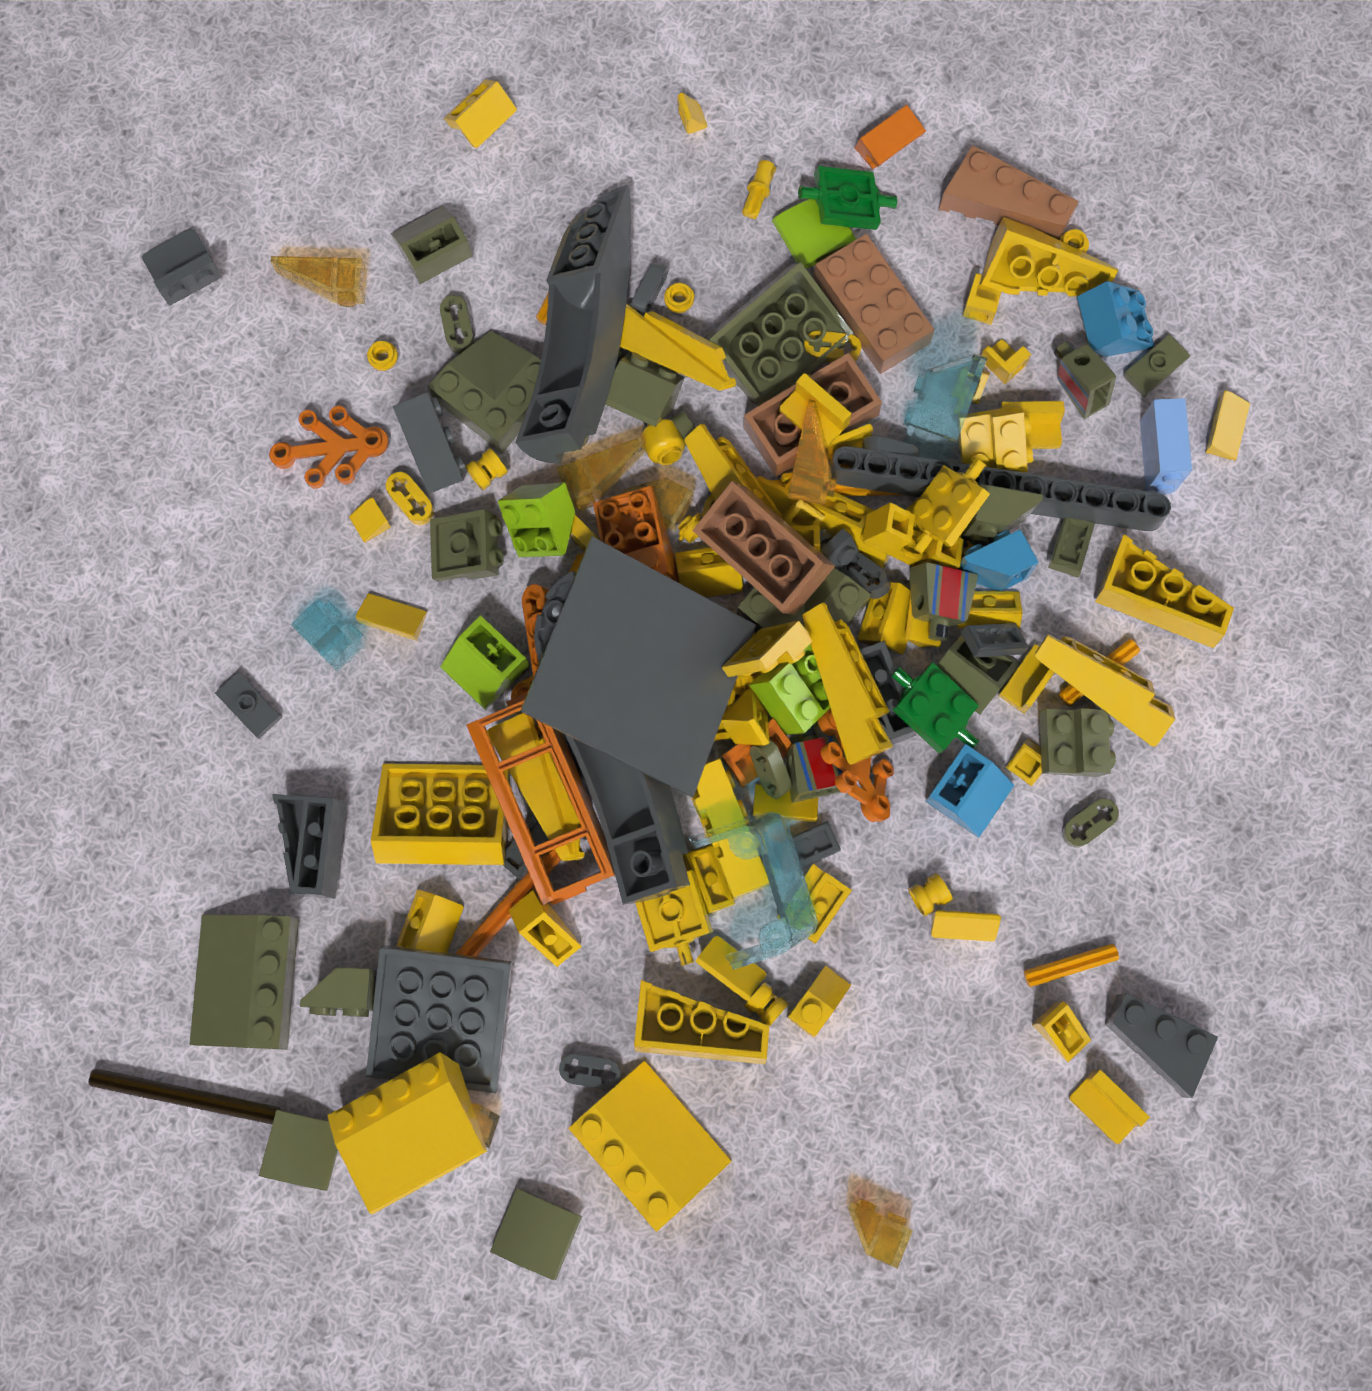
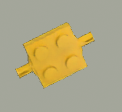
[910,458,990,554]
[635,870,713,966]

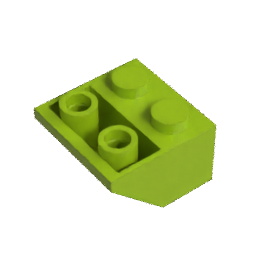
[497,482,575,557]
[440,615,529,710]
[749,644,830,735]

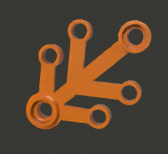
[269,406,389,489]
[818,708,894,822]

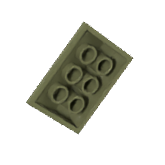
[704,262,855,407]
[189,915,299,1050]

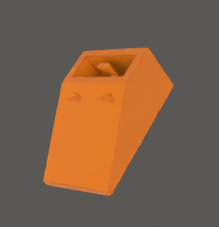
[593,485,679,583]

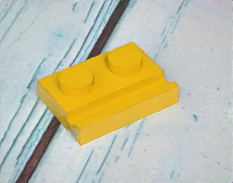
[777,864,852,944]

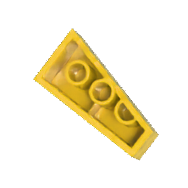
[1095,535,1234,648]
[691,759,773,900]
[634,980,770,1065]

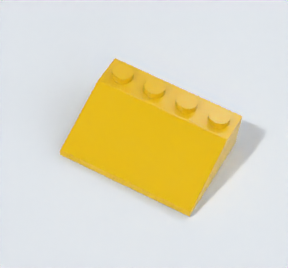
[371,764,509,865]
[327,1053,487,1215]
[568,1061,732,1232]

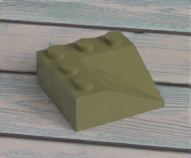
[427,331,541,453]
[737,568,871,632]

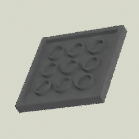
[366,945,512,1093]

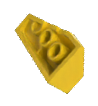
[981,217,1118,297]

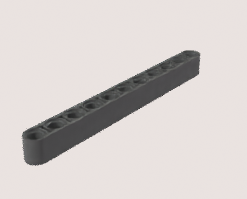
[829,446,1171,531]

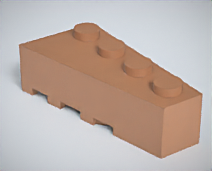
[939,145,1079,240]

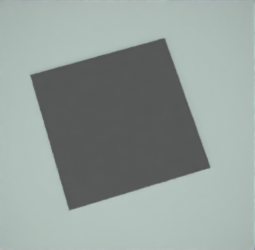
[520,536,756,797]

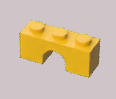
[862,502,964,569]

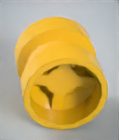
[465,448,508,491]
[908,873,953,917]
[744,982,789,1026]

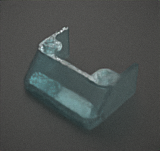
[903,353,987,478]
[689,812,818,970]

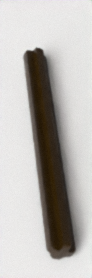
[88,1069,281,1125]

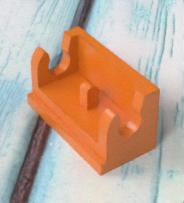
[854,105,926,170]
[722,718,792,788]

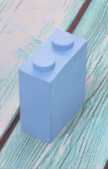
[1140,398,1192,495]

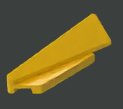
[620,303,736,391]
[684,424,783,518]
[756,472,890,569]
[802,603,893,764]
[1035,634,1176,747]
[487,713,585,861]

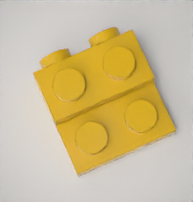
[957,406,1033,473]
[722,620,812,677]

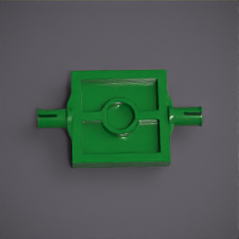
[798,166,898,230]
[891,662,979,753]

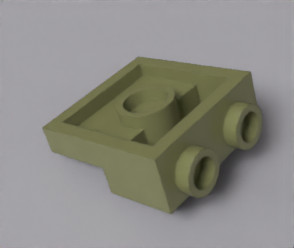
[430,509,504,582]
[1039,708,1116,777]

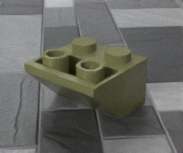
[391,206,472,284]
[300,967,377,1017]

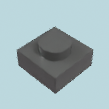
[820,529,859,570]

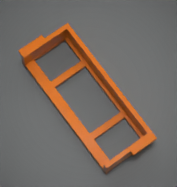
[466,692,615,906]

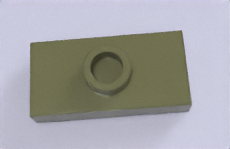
[1123,334,1191,397]
[1048,517,1095,578]

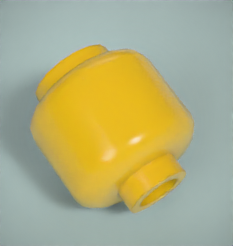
[641,419,685,465]

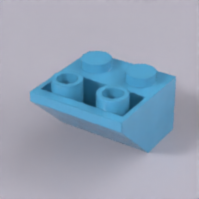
[1077,281,1155,357]
[958,529,1039,591]
[925,744,1014,838]

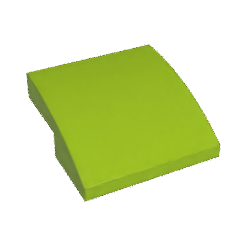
[772,199,857,268]

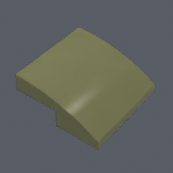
[258,1109,338,1191]
[490,1188,582,1280]

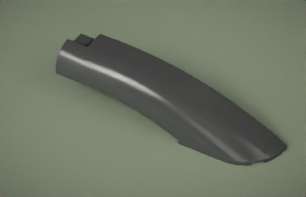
[515,185,631,463]
[534,571,690,905]

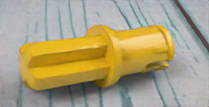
[742,160,776,219]

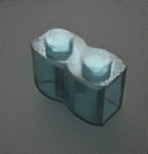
[291,599,364,672]

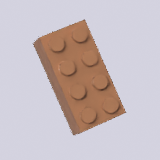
[814,234,934,374]
[743,353,882,477]
[692,481,835,615]

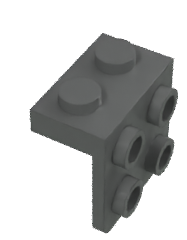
[142,229,222,306]

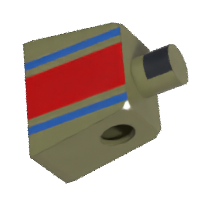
[1054,342,1116,419]
[910,562,978,641]
[786,725,846,803]

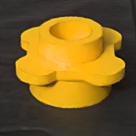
[678,512,702,543]

